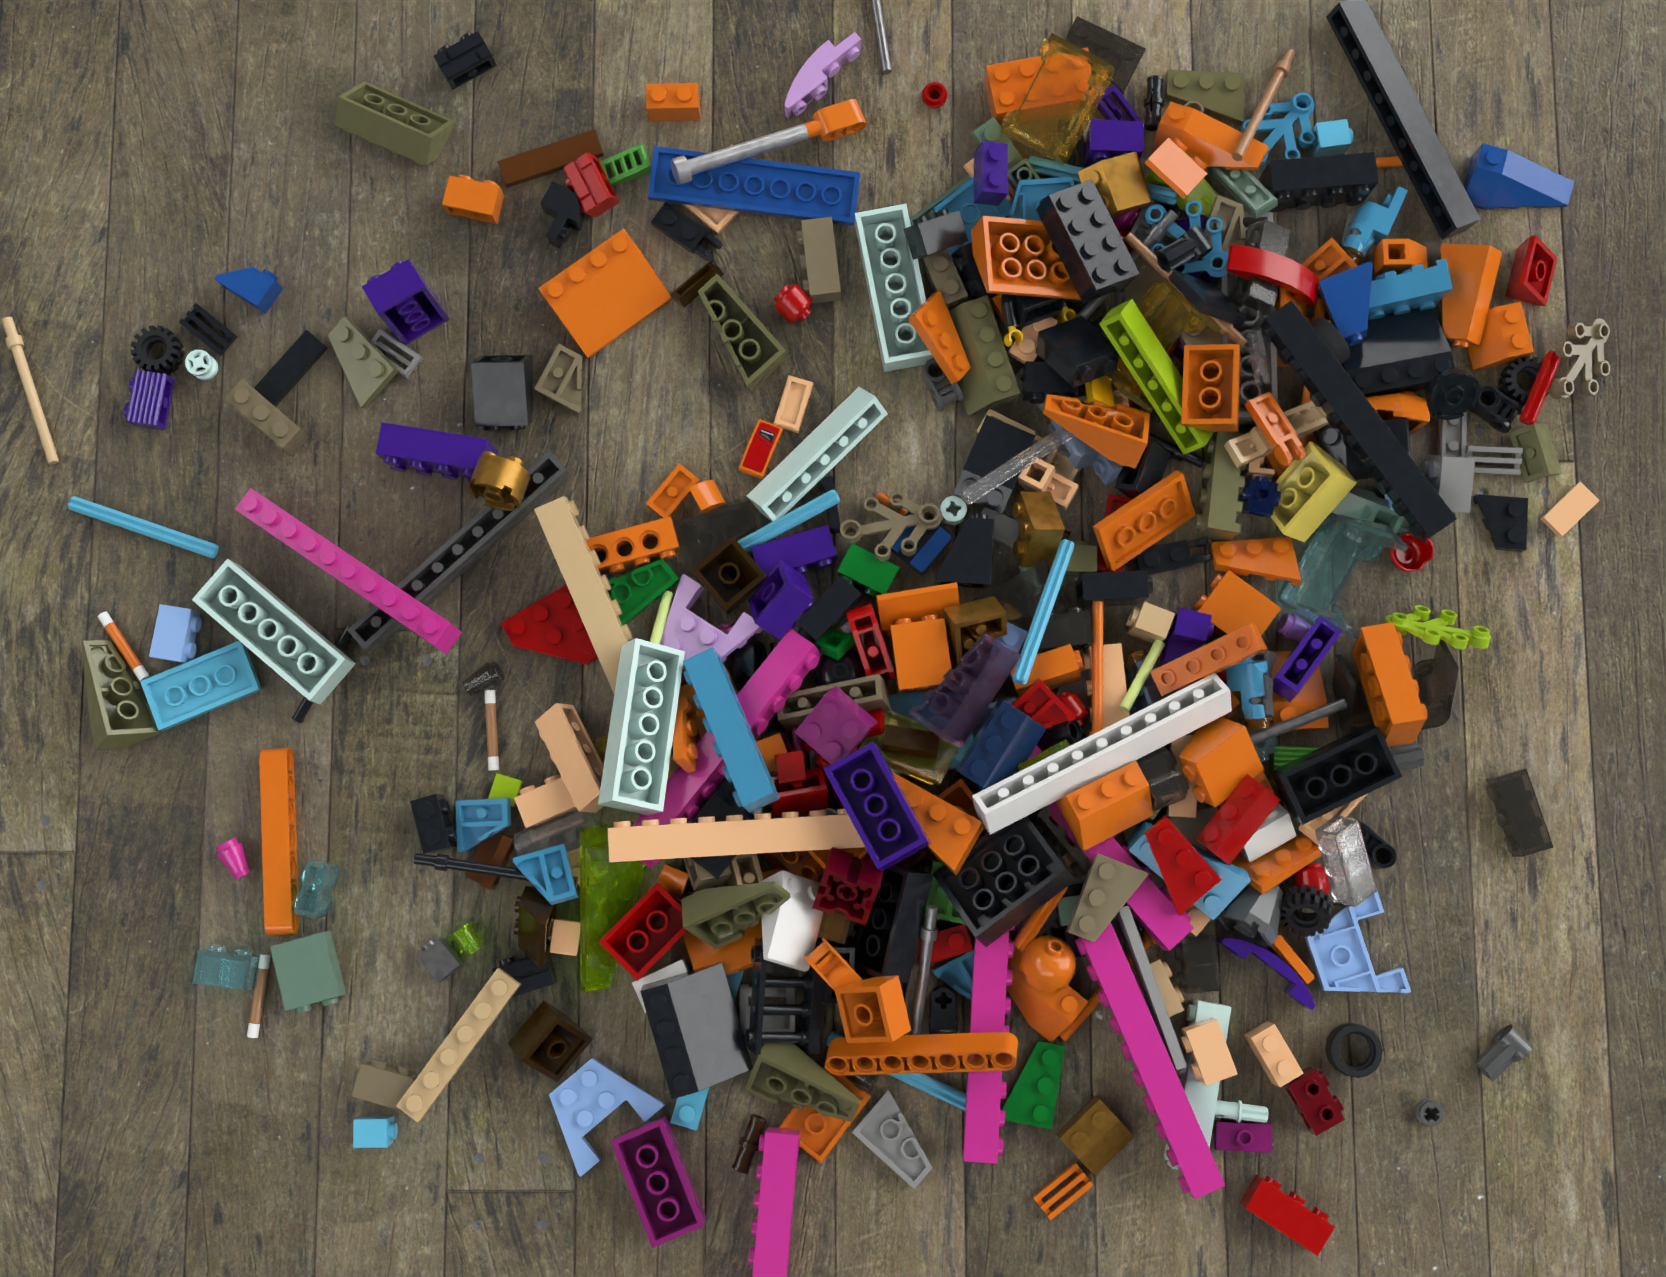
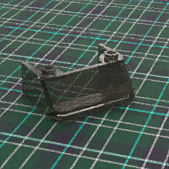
[1332,639,1459,736]

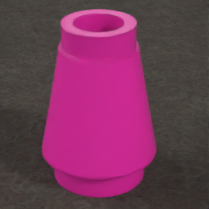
[215,837,250,880]

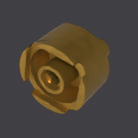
[467,451,530,511]

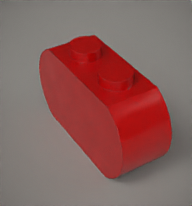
[846,603,896,682]

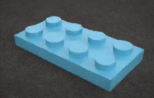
[140,641,262,731]

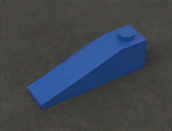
[1464,143,1574,210]

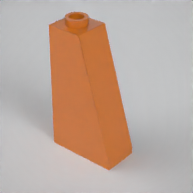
[1440,243,1502,349]

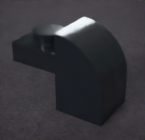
[540,181,584,248]

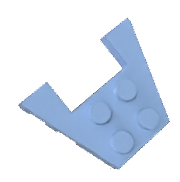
[1304,888,1411,993]
[549,1058,665,1177]

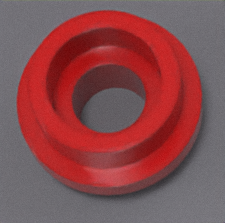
[922,82,947,109]

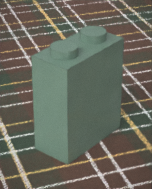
[270,931,346,1014]

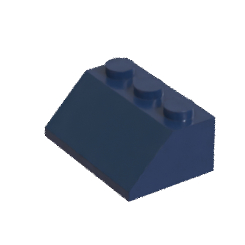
[955,699,1046,789]

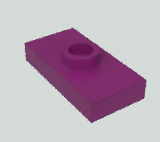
[1214,1120,1272,1153]

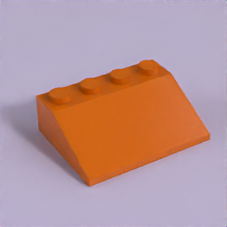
[971,216,1081,300]
[538,228,672,359]

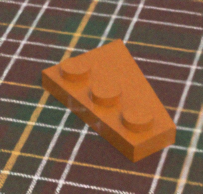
[908,290,971,384]
[1210,537,1302,586]
[1230,833,1325,895]

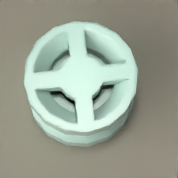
[185,350,218,380]
[940,496,967,526]

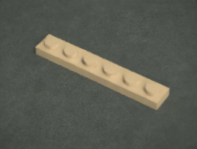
[396,968,521,1123]

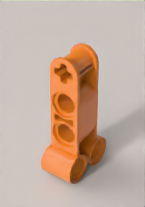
[803,937,863,991]

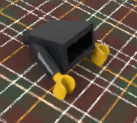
[1002,294,1076,347]

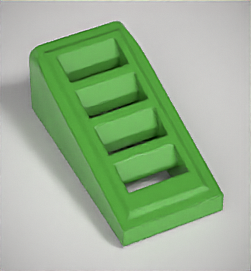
[600,143,651,186]

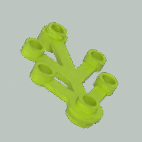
[1385,605,1491,650]

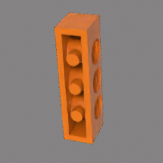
[586,516,681,574]
[1150,624,1268,696]

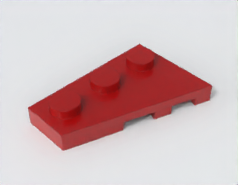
[1144,815,1222,916]

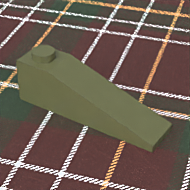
[81,640,161,750]
[682,881,791,949]
[744,1043,861,1122]

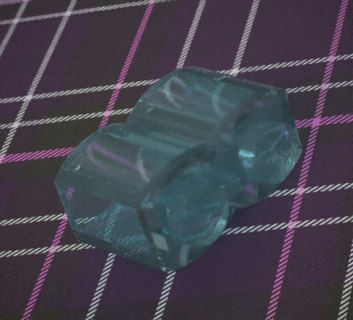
[294,860,339,919]

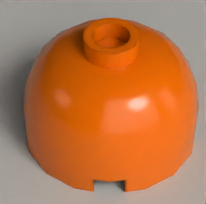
[1019,935,1076,992]

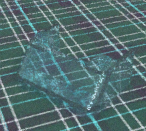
[1278,514,1408,639]

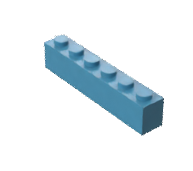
[683,647,780,813]

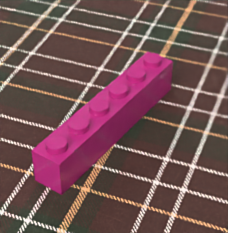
[747,1127,800,1277]

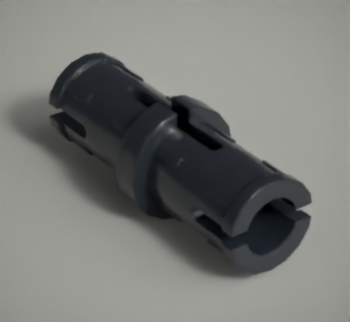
[1143,75,1164,131]

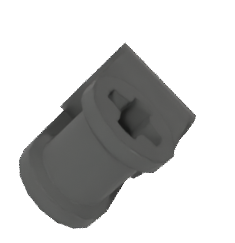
[922,358,964,412]

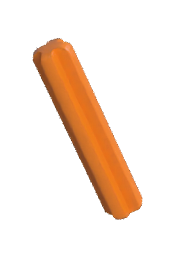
[1013,887,1068,952]

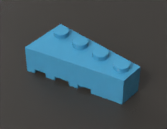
[1368,258,1453,320]
[1127,821,1251,921]

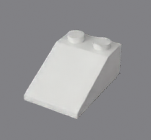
[760,870,824,972]

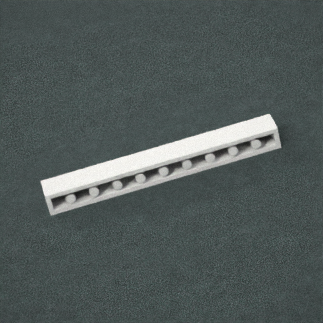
[972,673,1232,835]

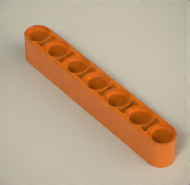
[259,747,299,936]
[825,1032,1018,1076]

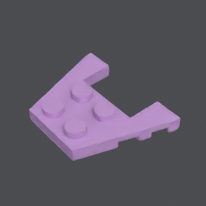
[660,574,764,671]

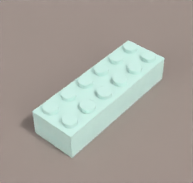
[855,204,934,372]
[192,559,356,705]
[598,638,685,816]

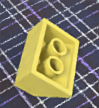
[1259,441,1357,542]

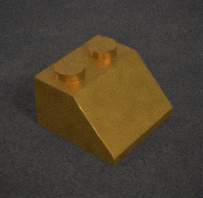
[1078,152,1153,220]
[1056,1095,1134,1175]

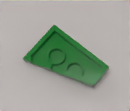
[1000,1040,1065,1129]

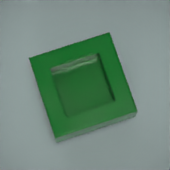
[816,628,855,660]

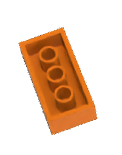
[984,47,1098,126]
[1351,622,1428,747]

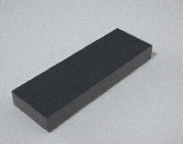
[254,330,328,406]

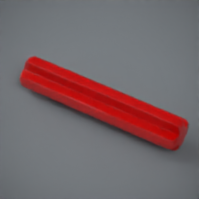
[1519,351,1561,425]

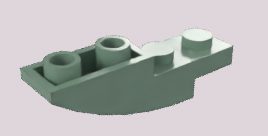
[971,117,1040,192]
[1332,487,1409,536]

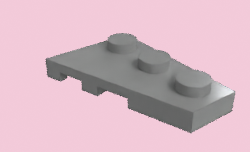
[852,1089,932,1189]

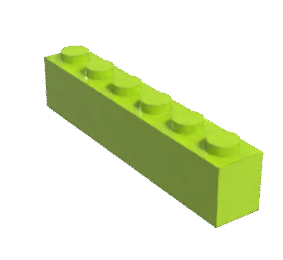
[1099,299,1214,455]

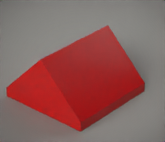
[1505,235,1557,306]

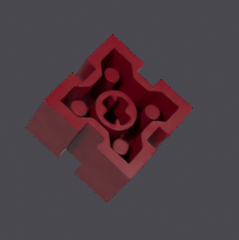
[812,847,884,925]

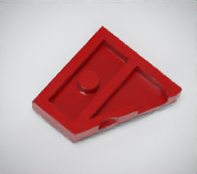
[1010,678,1076,728]

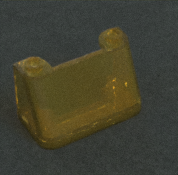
[1001,33,1115,165]

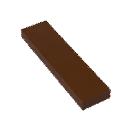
[497,129,604,188]

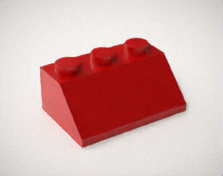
[598,882,687,981]

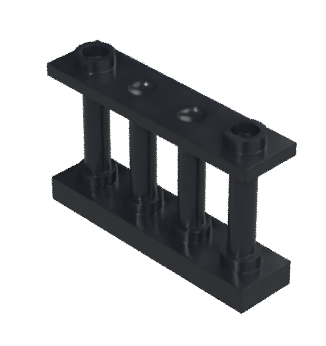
[745,938,824,1055]

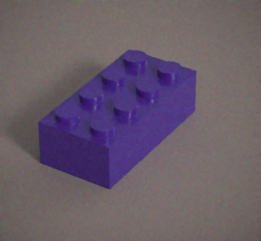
[361,259,449,345]
[376,422,498,482]
[824,742,931,871]

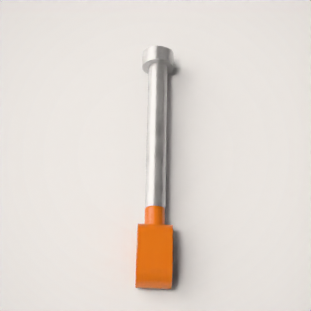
[670,99,867,185]

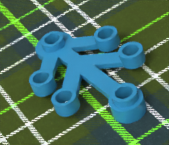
[1241,93,1315,169]
[1145,200,1228,278]

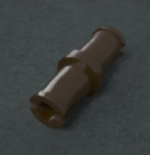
[732,1114,768,1174]

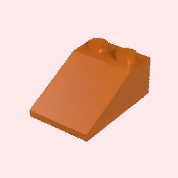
[1266,651,1329,731]

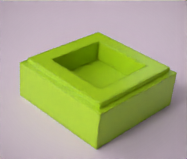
[488,773,524,807]

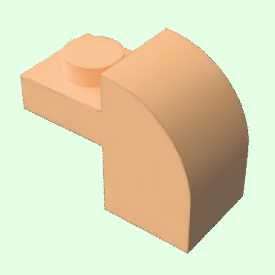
[1018,455,1079,510]

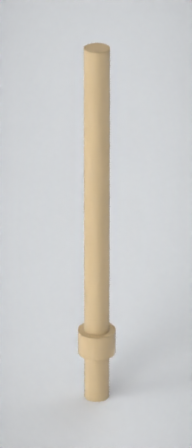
[2,317,59,465]

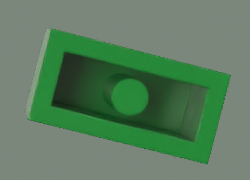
[837,543,899,600]

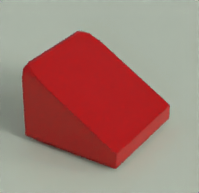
[775,751,806,784]

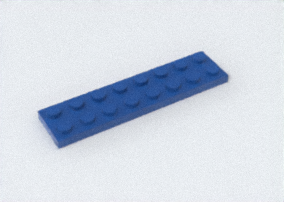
[648,146,860,226]

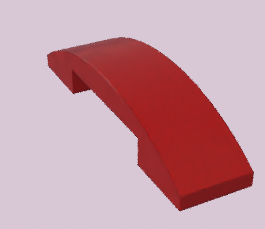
[1226,244,1319,305]

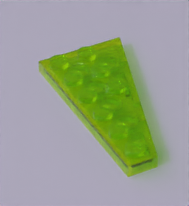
[580,822,645,992]

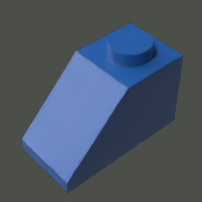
[215,267,283,314]

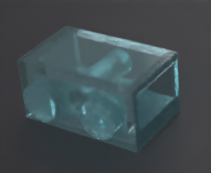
[192,945,260,991]

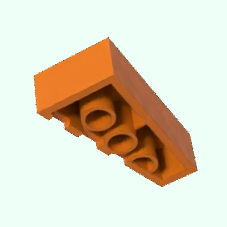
[892,772,984,876]

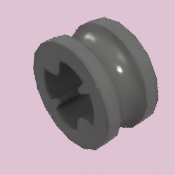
[1415,1099,1444,1127]

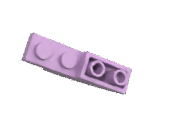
[784,32,861,119]

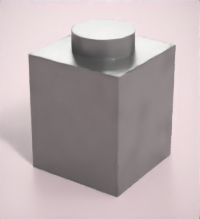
[418,938,465,983]

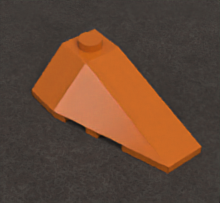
[1151,102,1269,170]

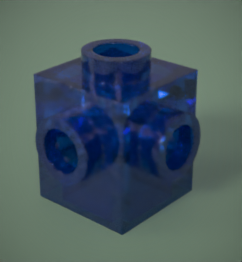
[1240,476,1281,518]

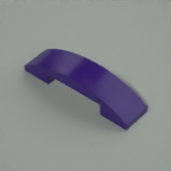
[1217,937,1315,1010]

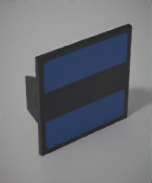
[891,512,956,577]

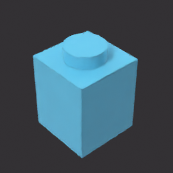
[1312,119,1353,157]
[353,1115,398,1148]

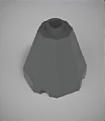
[1218,884,1283,948]

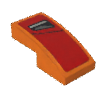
[738,419,783,480]

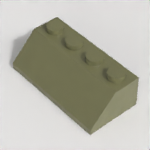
[334,81,455,166]
[949,296,1020,417]

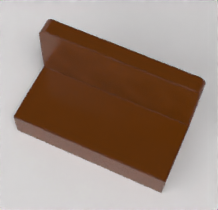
[466,832,518,890]

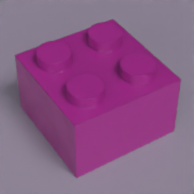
[795,686,878,765]

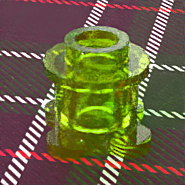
[447,921,484,957]

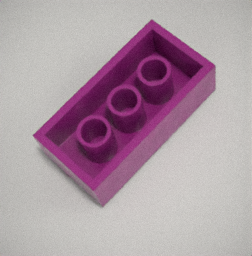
[611,1114,707,1248]

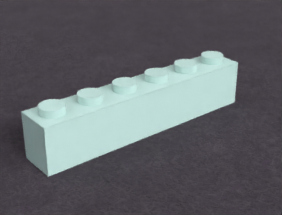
[747,387,888,522]
[1164,999,1231,1170]

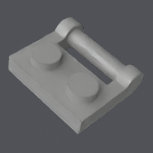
[740,984,795,1035]

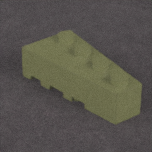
[698,274,790,392]
[1194,432,1246,541]

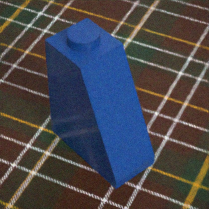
[1318,261,1373,346]

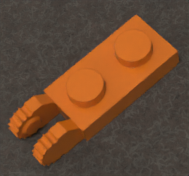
[1244,392,1306,466]
[673,694,699,773]

